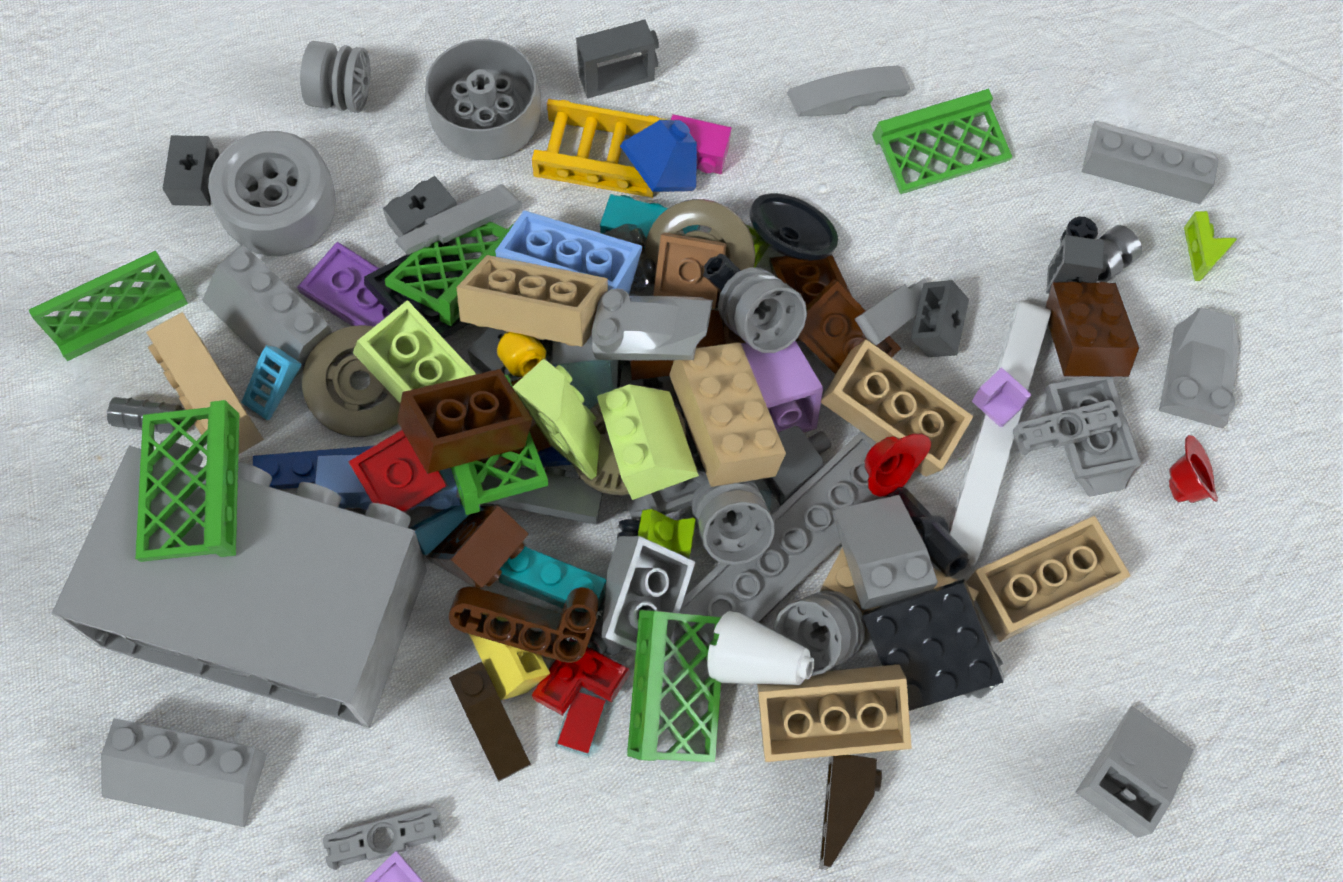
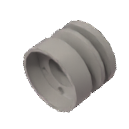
[300,41,371,113]
[718,267,807,353]
[691,479,775,565]
[773,590,865,676]

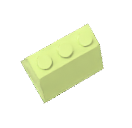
[353,300,476,403]
[513,359,600,480]
[597,384,699,500]

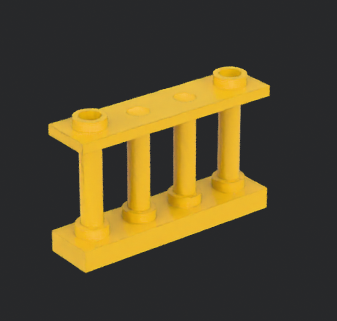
[532,99,667,198]

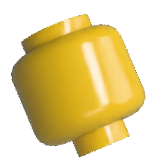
[497,332,546,377]

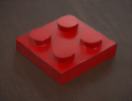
[348,430,448,513]

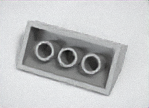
[1082,121,1219,204]
[202,244,332,378]
[101,718,267,827]

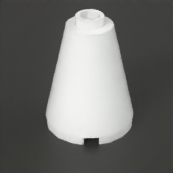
[707,611,814,685]

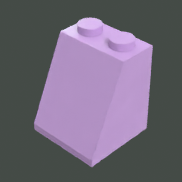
[741,341,823,433]

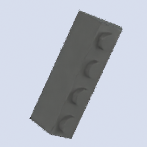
[456,462,603,525]

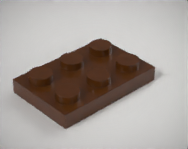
[798,279,902,375]

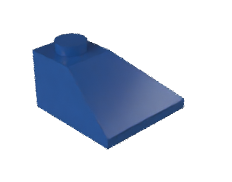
[620,120,697,192]

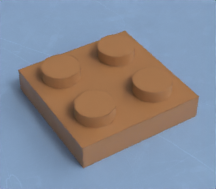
[653,232,727,309]

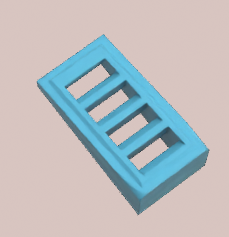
[241,345,302,420]
[409,502,469,556]

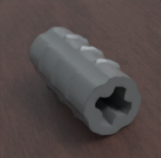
[107,397,184,434]

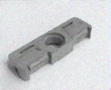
[1013,400,1122,455]
[323,807,443,870]

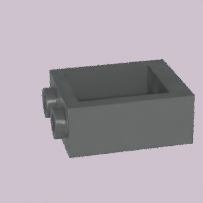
[576,19,659,99]

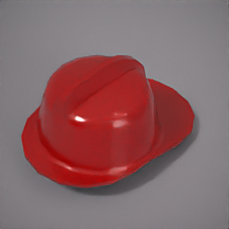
[864,433,931,497]
[1169,435,1218,503]

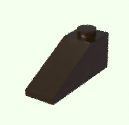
[449,661,531,782]
[819,755,882,870]

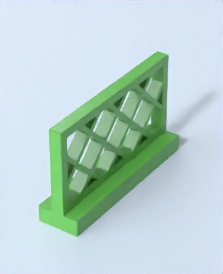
[872,89,1012,195]
[385,222,514,326]
[29,250,188,361]
[451,375,548,515]
[135,400,240,562]
[627,610,721,762]

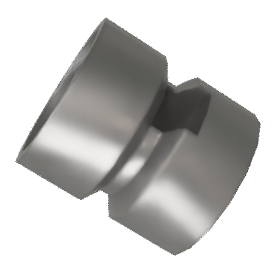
[1097,225,1142,282]

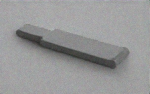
[395,184,522,255]
[855,278,927,345]

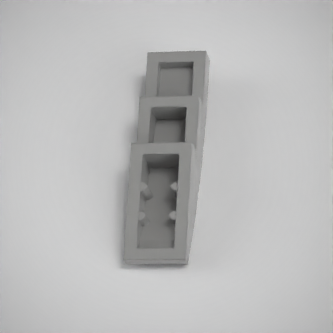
[787,65,910,117]

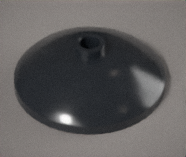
[749,193,838,261]

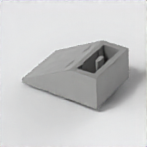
[1076,706,1193,838]

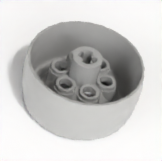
[425,39,541,160]
[208,131,336,256]

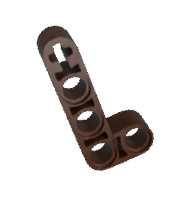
[449,586,598,663]

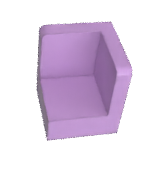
[972,367,1031,427]

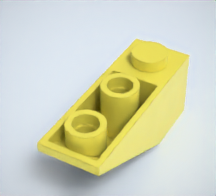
[469,613,550,700]

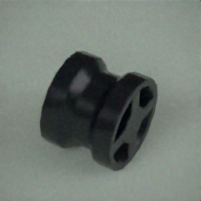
[1060,216,1098,244]

